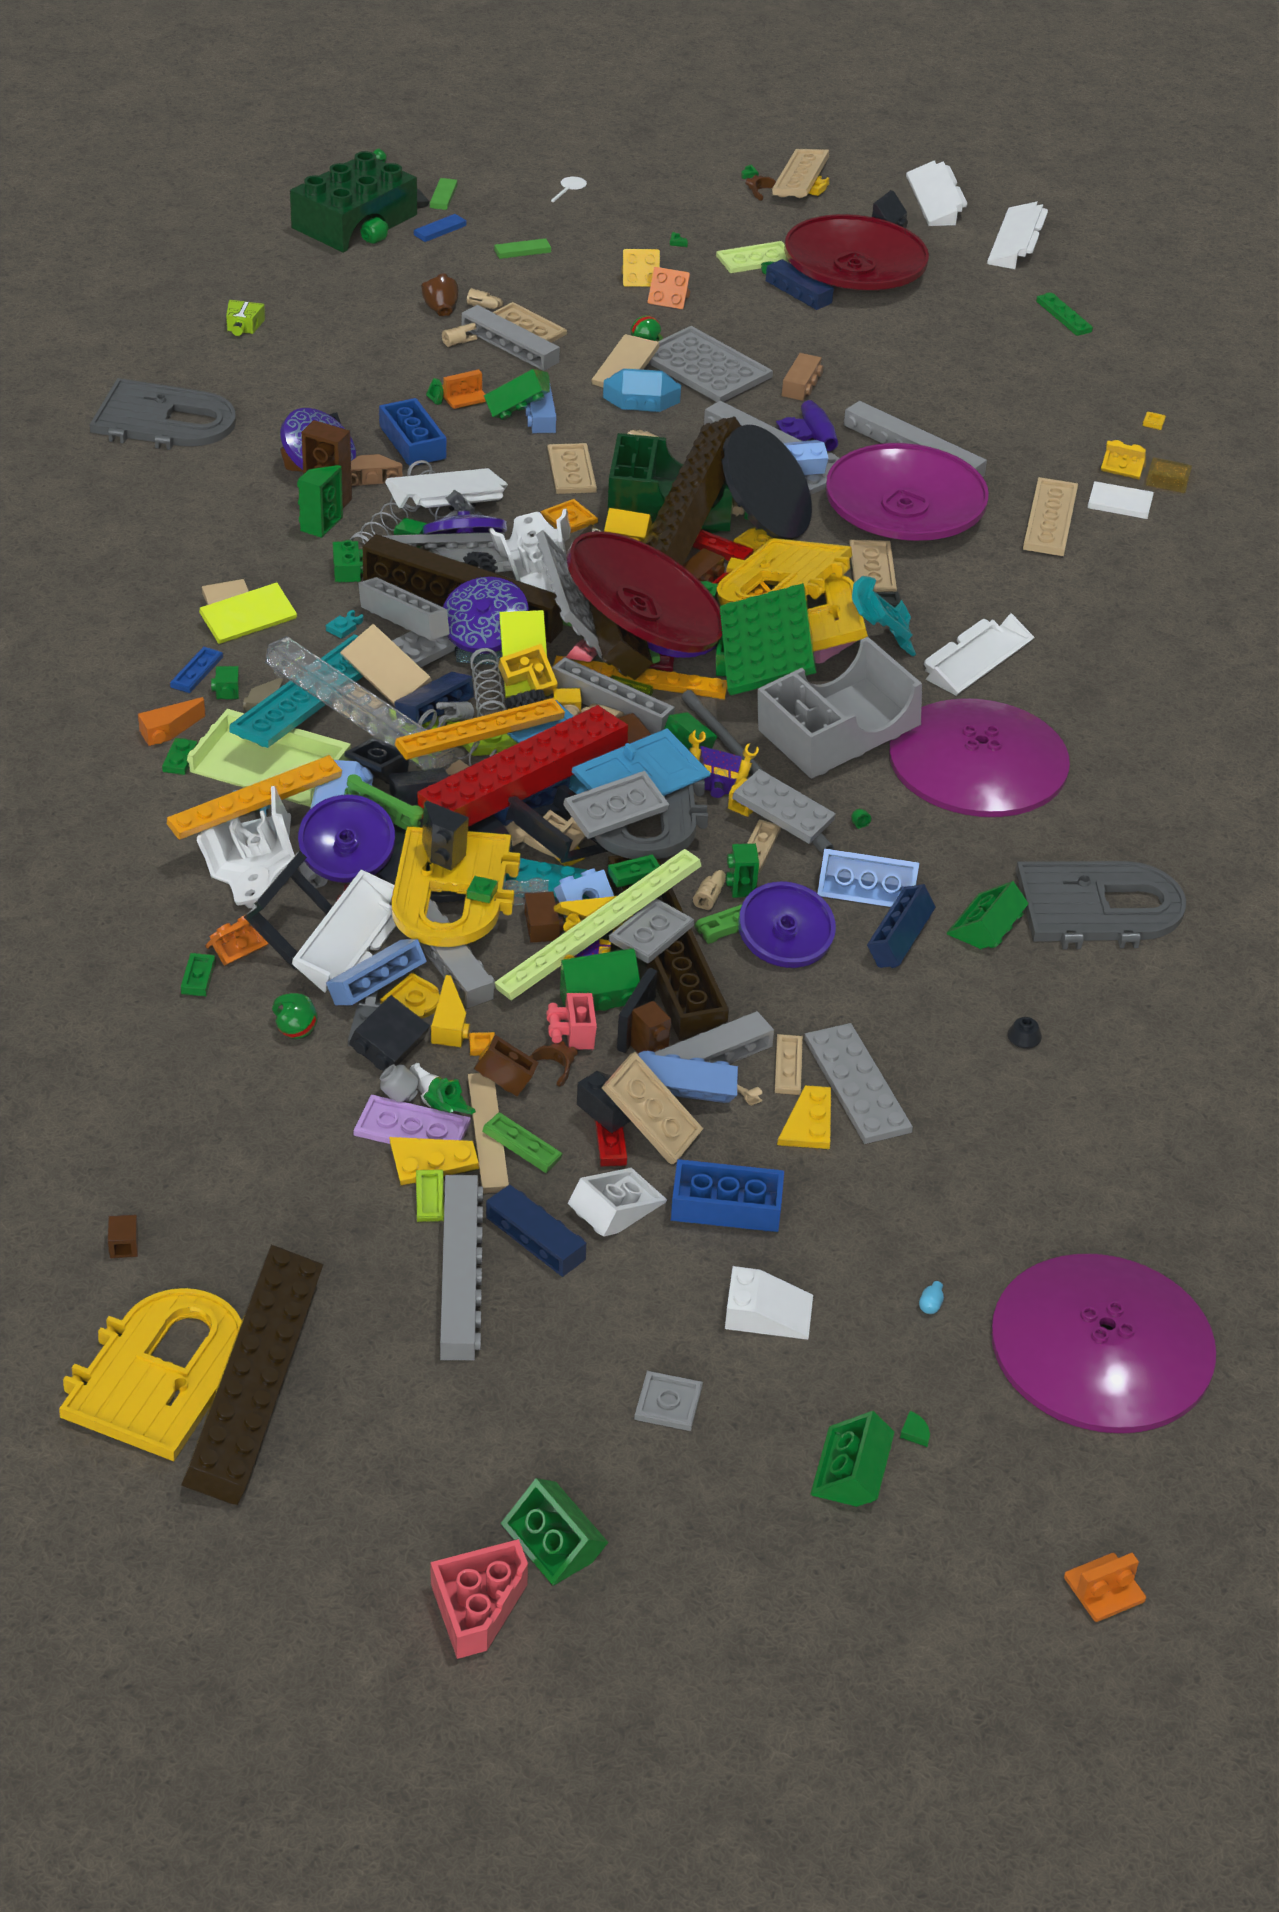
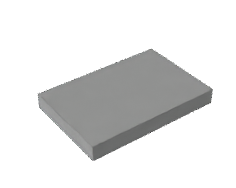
[609,898,694,963]

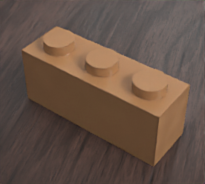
[782,353,823,401]

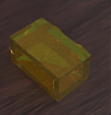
[1146,457,1192,493]

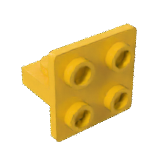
[622,249,660,287]
[1101,440,1146,480]

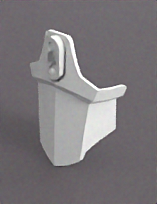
[489,508,571,592]
[197,786,295,908]

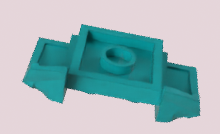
[852,576,916,657]

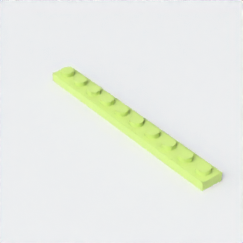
[494,849,701,1001]

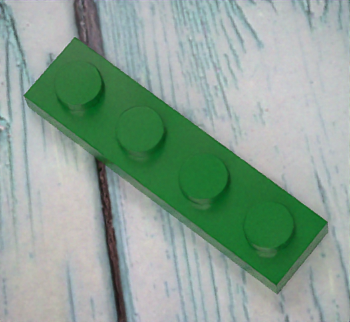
[1036,293,1093,336]

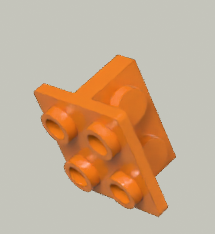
[648,267,690,309]
[442,369,486,409]
[205,915,269,966]
[1064,1553,1146,1622]

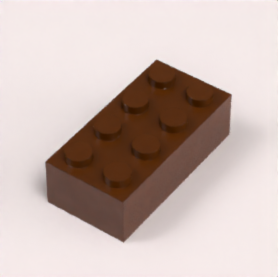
[301,420,352,508]

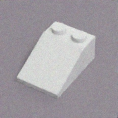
[568,1168,667,1237]
[725,1266,813,1340]

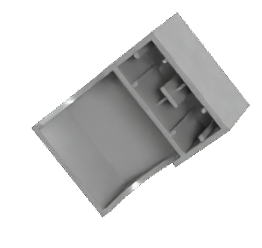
[758,637,922,779]

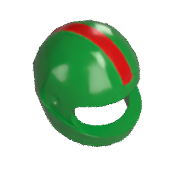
[630,316,663,342]
[272,993,318,1039]

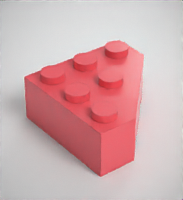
[430,1539,528,1659]

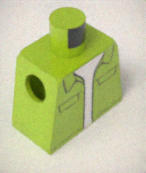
[226,300,265,336]

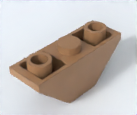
[351,454,402,486]

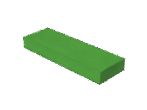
[430,178,457,210]
[494,238,551,259]
[482,1112,563,1173]

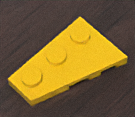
[777,1085,831,1149]
[389,1137,479,1185]

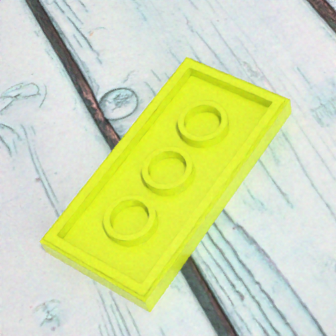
[199,583,297,644]
[499,610,550,698]

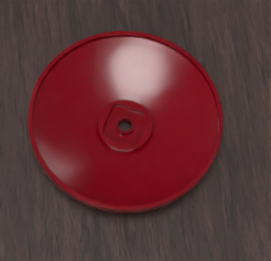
[784,214,929,290]
[566,531,722,653]

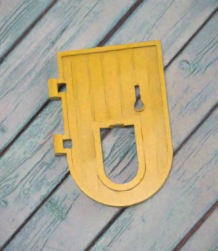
[717,538,852,605]
[808,573,868,652]
[392,826,520,947]
[59,1288,242,1461]

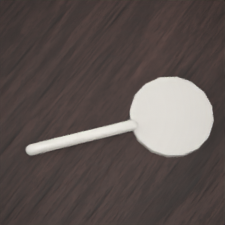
[551,177,587,202]

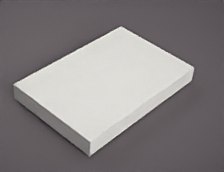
[1088,481,1154,519]

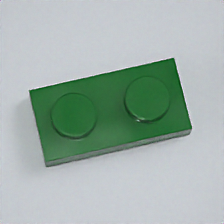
[162,738,198,775]
[608,854,660,888]
[181,953,216,996]

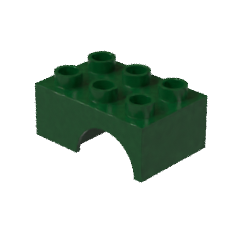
[290,151,417,253]
[607,433,734,533]

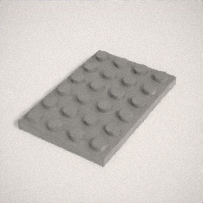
[648,326,773,402]
[536,530,603,660]

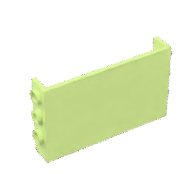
[187,709,351,807]

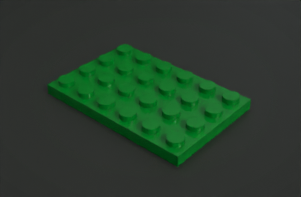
[720,583,817,696]

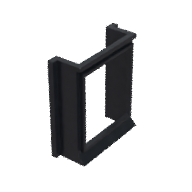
[505,785,608,863]
[244,851,333,970]

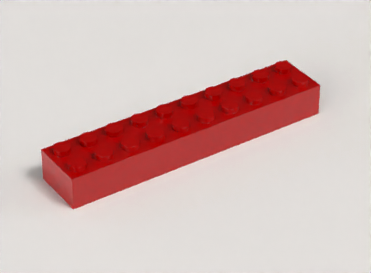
[417,705,628,826]

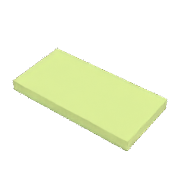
[716,241,791,273]

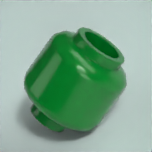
[361,217,388,244]

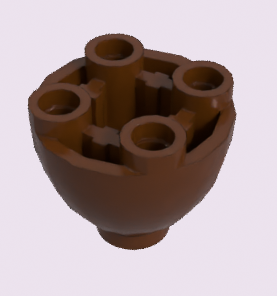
[421,273,459,316]

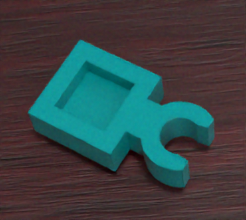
[326,610,363,639]

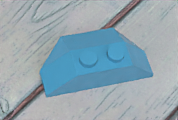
[603,368,681,412]

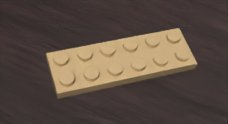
[772,149,829,198]
[1023,477,1078,556]

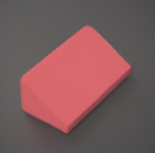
[566,639,597,662]

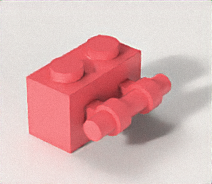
[546,993,597,1050]

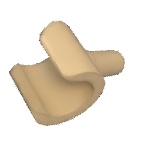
[737,1084,762,1105]

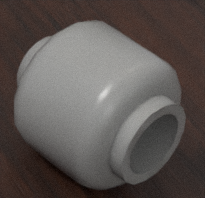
[380,1064,419,1102]

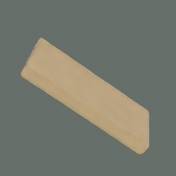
[493,302,567,342]
[592,334,659,387]
[547,443,597,494]
[849,540,897,592]
[340,624,432,706]
[602,1052,703,1164]

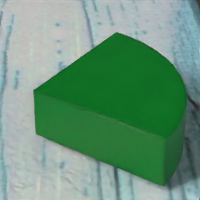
[741,165,759,179]
[670,232,688,247]
[426,378,443,405]
[900,1411,930,1447]

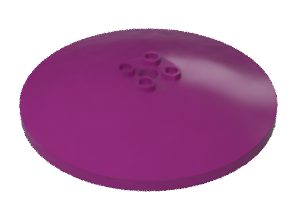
[826,443,989,541]
[889,698,1070,817]
[991,1254,1216,1433]

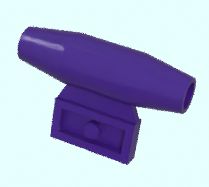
[776,400,838,451]

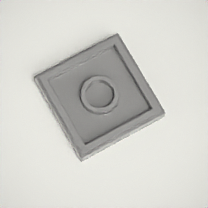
[634,1371,703,1431]

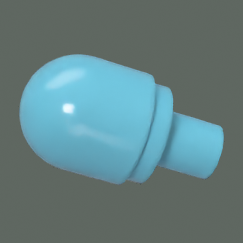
[919,1281,944,1314]

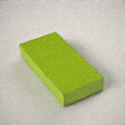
[416,1170,444,1222]

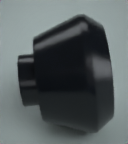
[1007,1017,1042,1049]

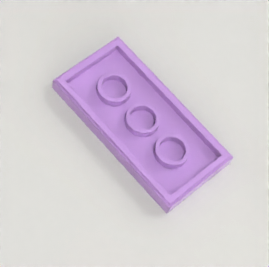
[354,1095,471,1144]

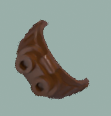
[745,175,776,201]
[529,1041,578,1087]

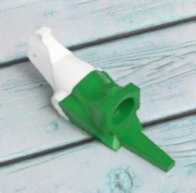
[410,1063,476,1115]

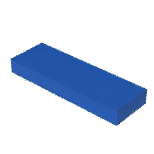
[414,214,466,242]
[170,647,223,693]

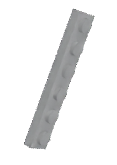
[384,532,505,549]

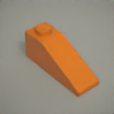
[138,697,205,746]

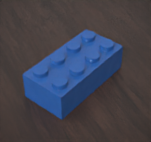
[379,398,446,467]
[671,1159,784,1232]

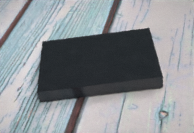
[617,968,657,1053]

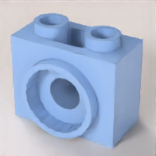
[554,868,614,921]

